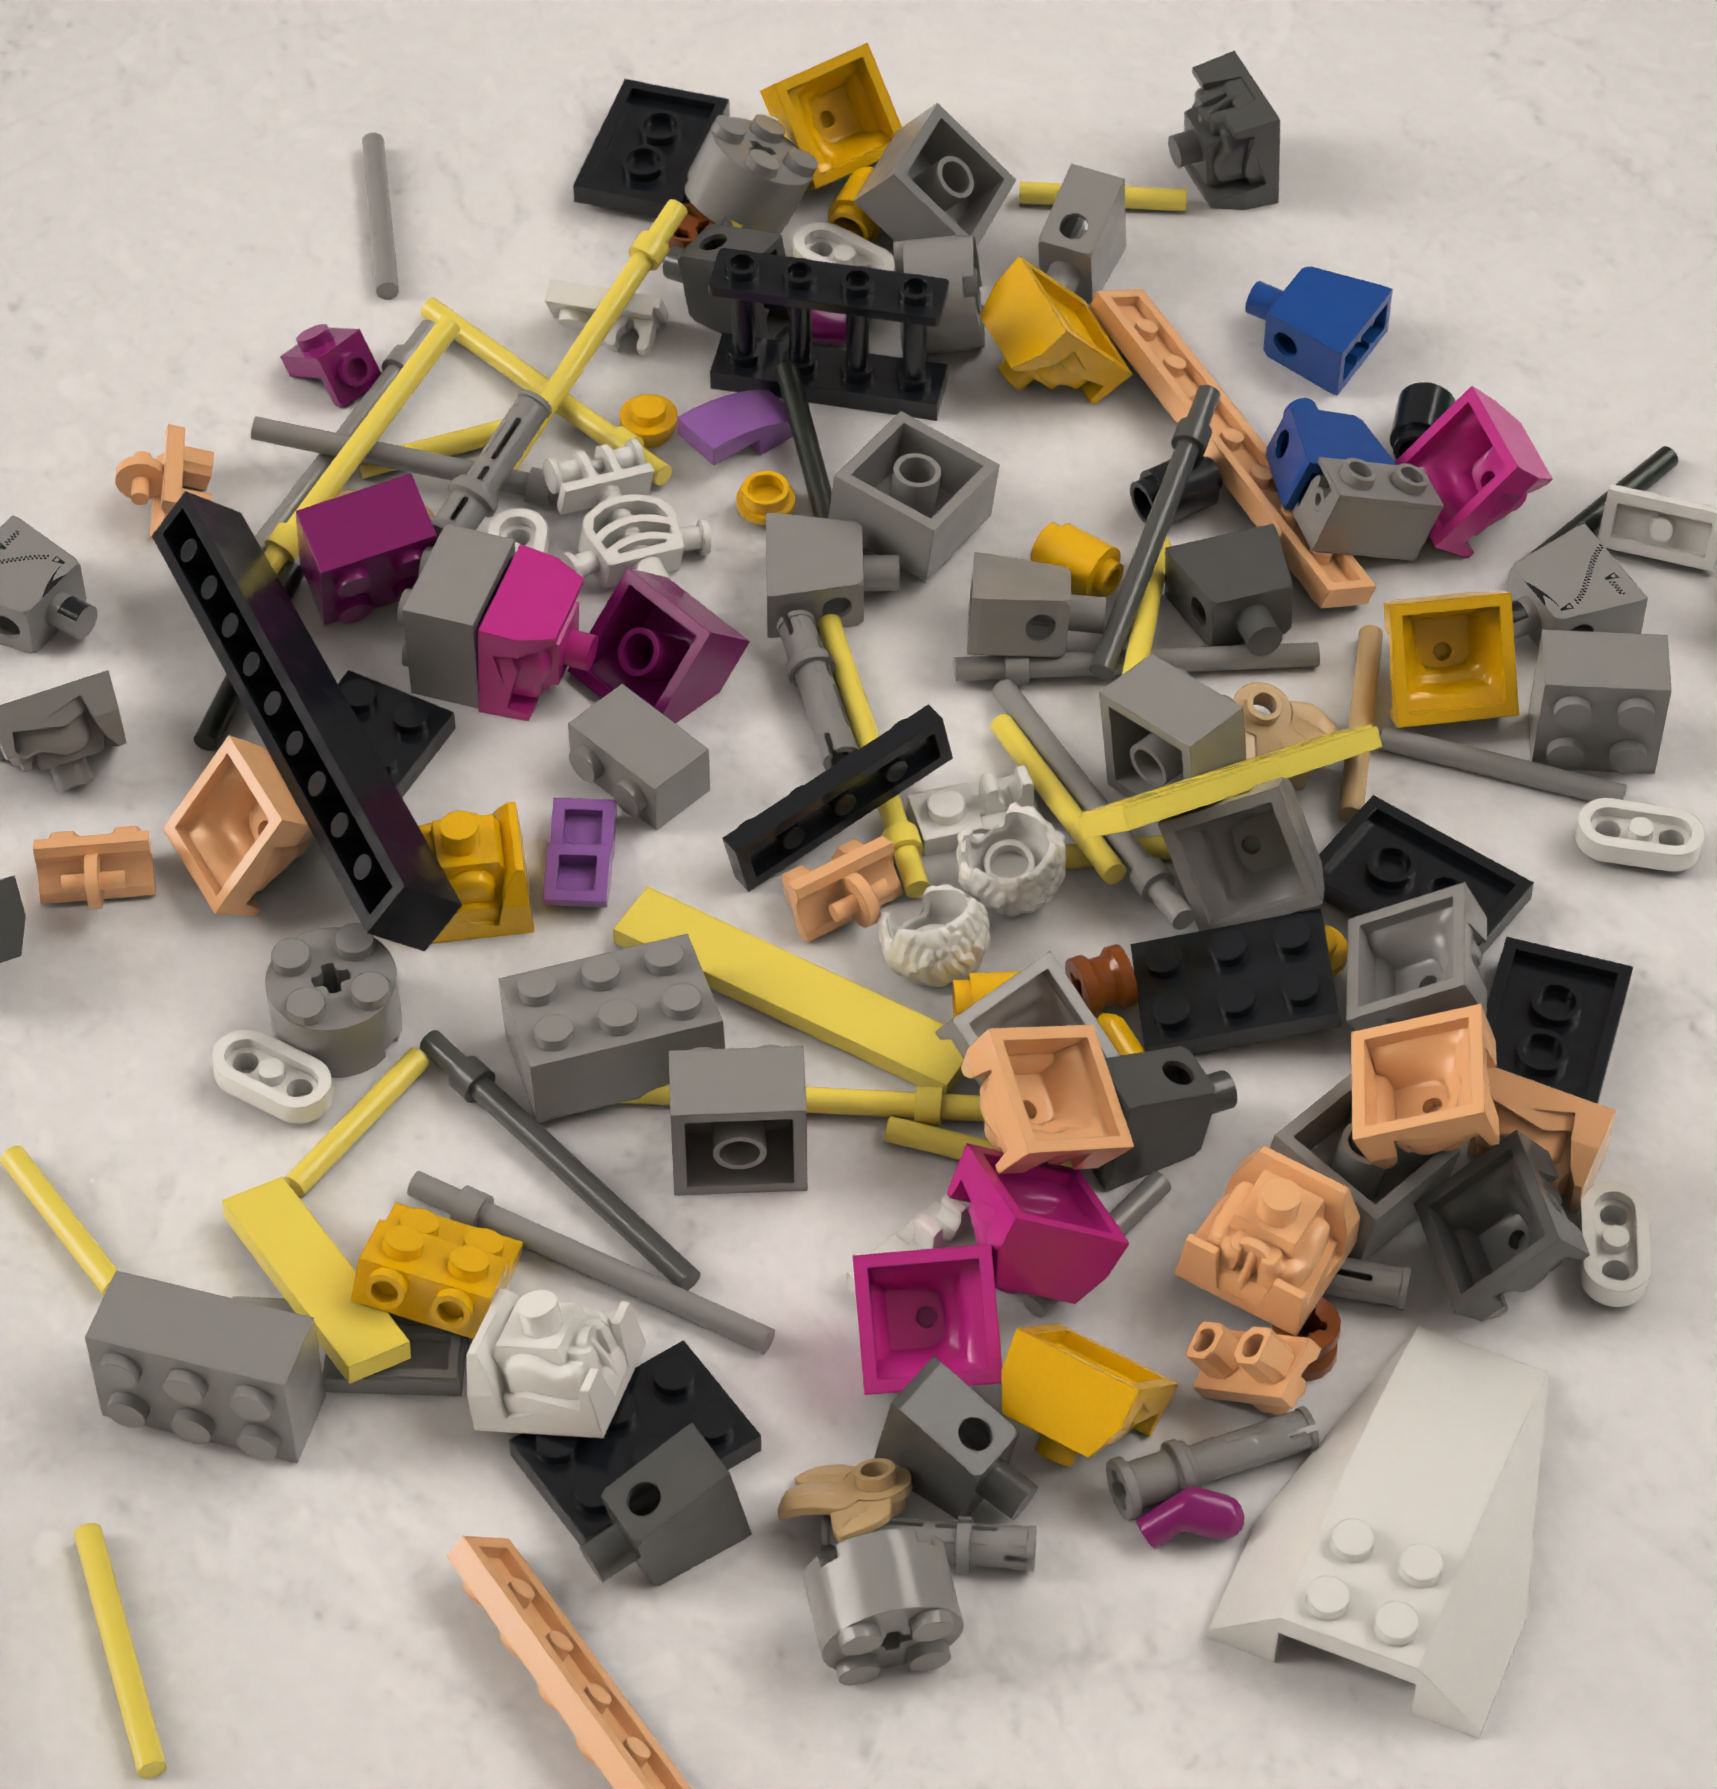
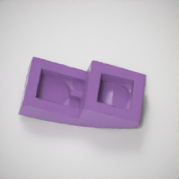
[677,390,793,466]
[543,798,617,907]

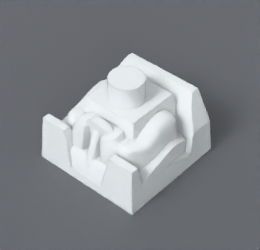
[466,1289,646,1438]

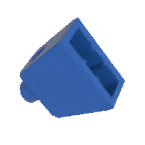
[1245,266,1393,396]
[1266,398,1397,510]

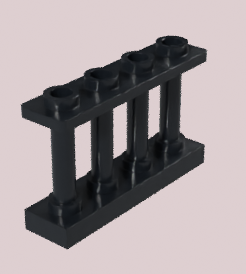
[708,248,949,421]

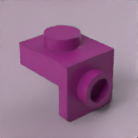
[280,324,381,407]

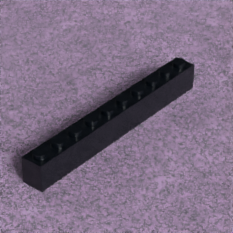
[152,491,462,952]

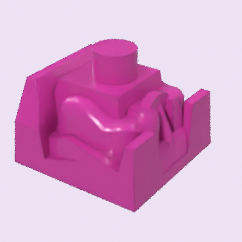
[1395,386,1553,558]
[478,544,598,721]
[947,1143,1130,1304]
[852,1244,1002,1395]

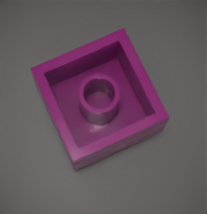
[296,473,437,626]

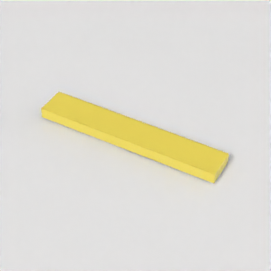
[1078,724,1382,839]
[613,886,964,1094]

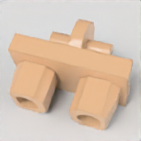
[115,424,214,541]
[33,826,156,910]
[781,835,904,943]
[1186,1321,1321,1415]

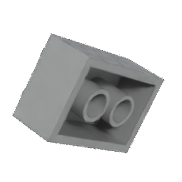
[498,933,725,1122]
[85,1270,326,1463]

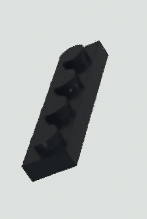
[722,704,953,892]

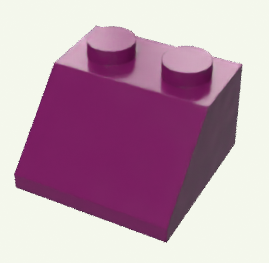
[567,568,750,724]

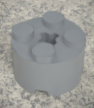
[684,114,818,235]
[893,235,985,354]
[265,923,403,1078]
[803,1528,964,1685]

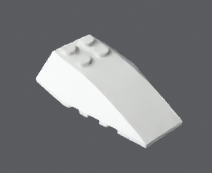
[1207,1326,1548,1739]

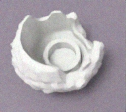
[956,802,1066,917]
[877,884,991,987]

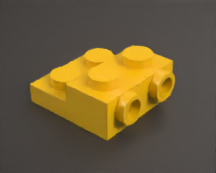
[351,1202,523,1339]

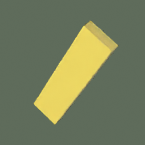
[222,1176,411,1384]

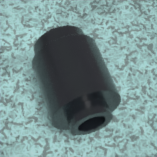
[1390,382,1456,460]
[1130,456,1222,524]

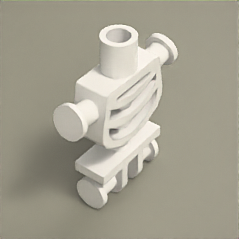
[543,438,711,588]

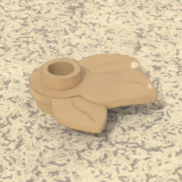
[1233,682,1338,790]
[777,1458,913,1543]

